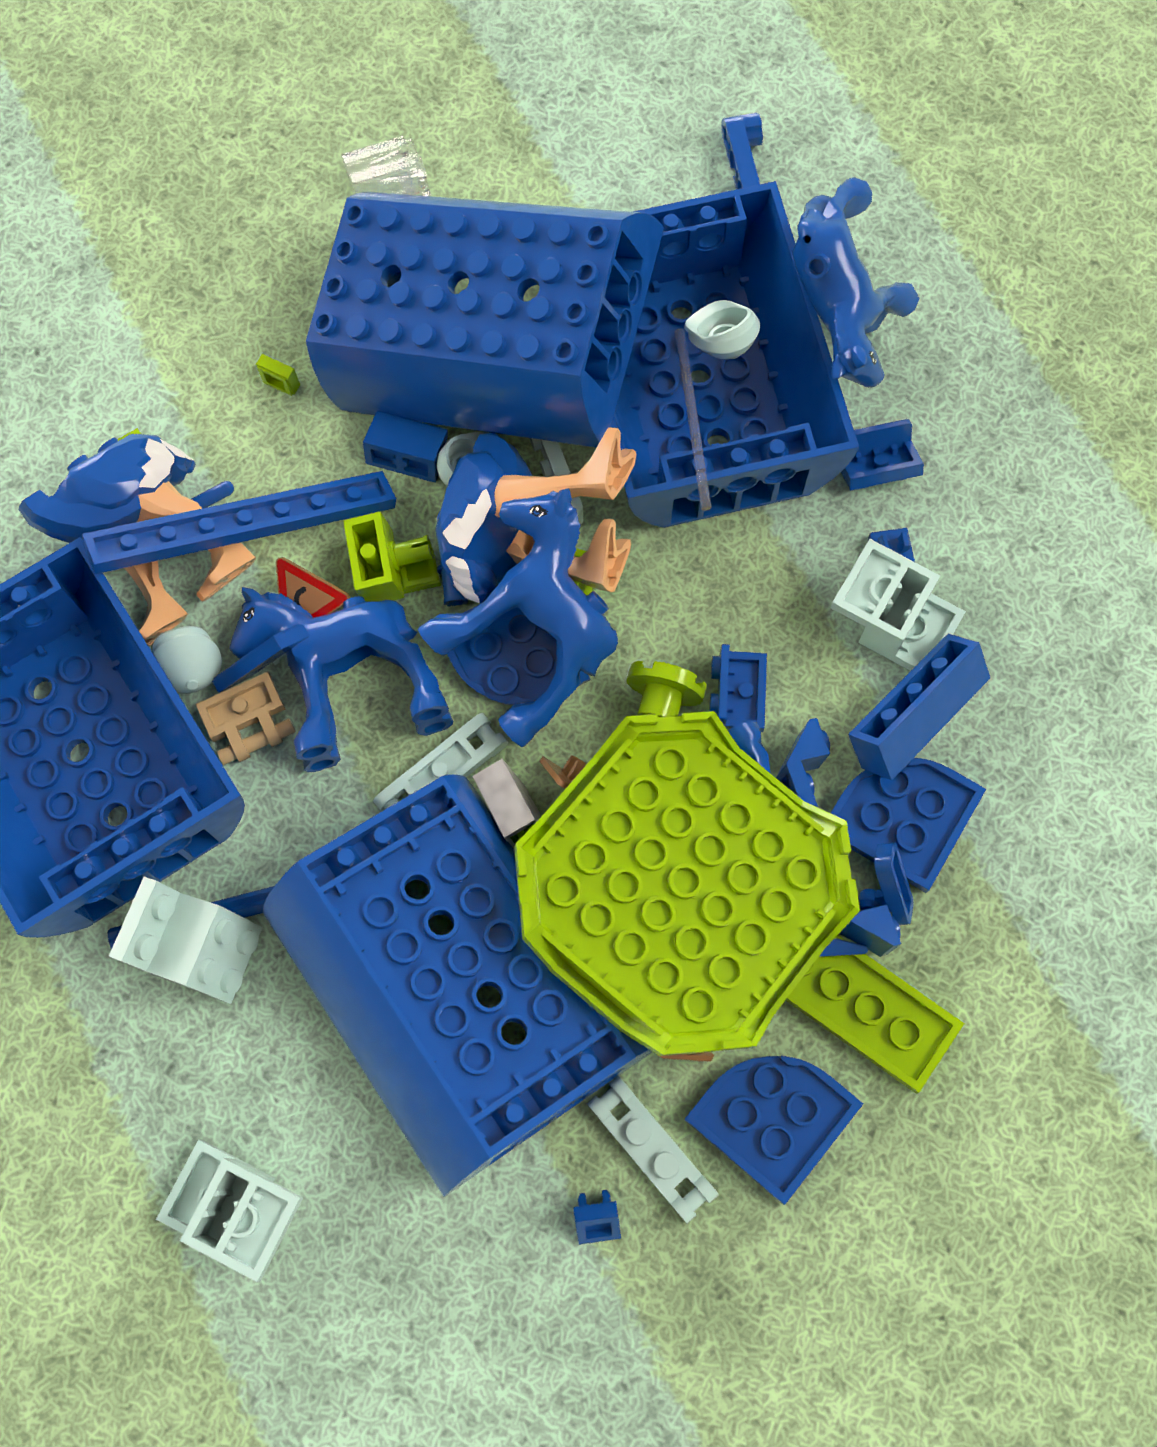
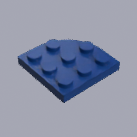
[447,604,591,705]
[831,758,986,893]
[684,1056,863,1205]

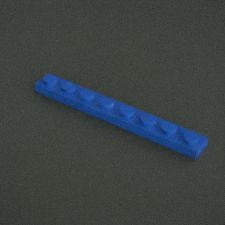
[82,471,397,574]

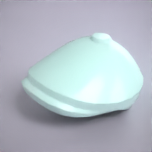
[684,300,760,359]
[153,626,222,693]

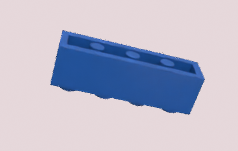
[848,633,990,780]

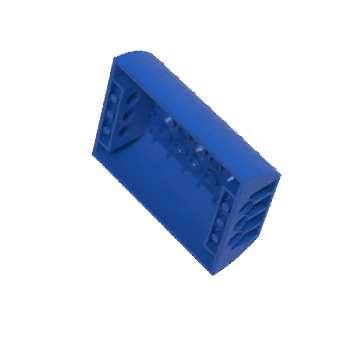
[611,181,859,528]
[306,192,664,448]
[0,537,245,938]

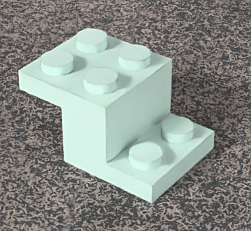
[830,539,966,671]
[109,877,263,1004]
[156,1140,303,1282]

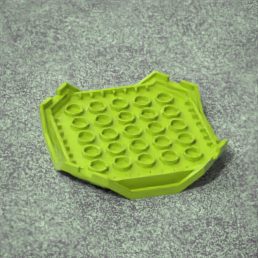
[514,711,860,1056]

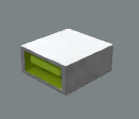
[473,759,542,849]

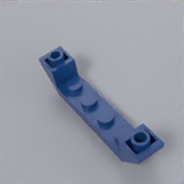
[776,718,902,957]

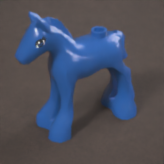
[792,177,920,388]
[418,488,618,747]
[229,587,454,772]

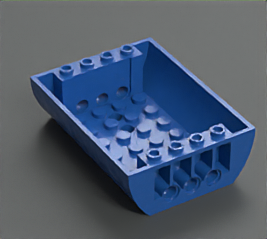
[263,774,652,1197]

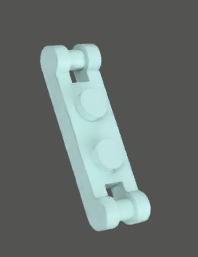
[373,713,508,811]
[587,1076,719,1224]

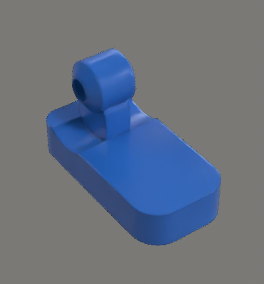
[858,842,914,925]

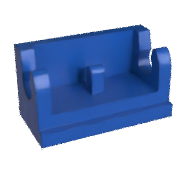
[363,411,448,483]

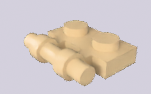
[196,671,296,765]

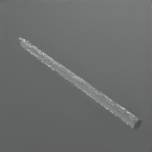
[675,329,711,511]

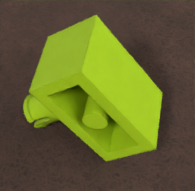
[343,511,434,602]

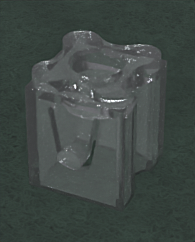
[341,136,431,196]

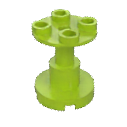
[626,661,707,717]

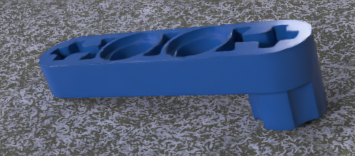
[721,112,763,189]

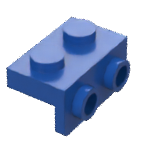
[841,419,924,491]
[709,644,767,732]

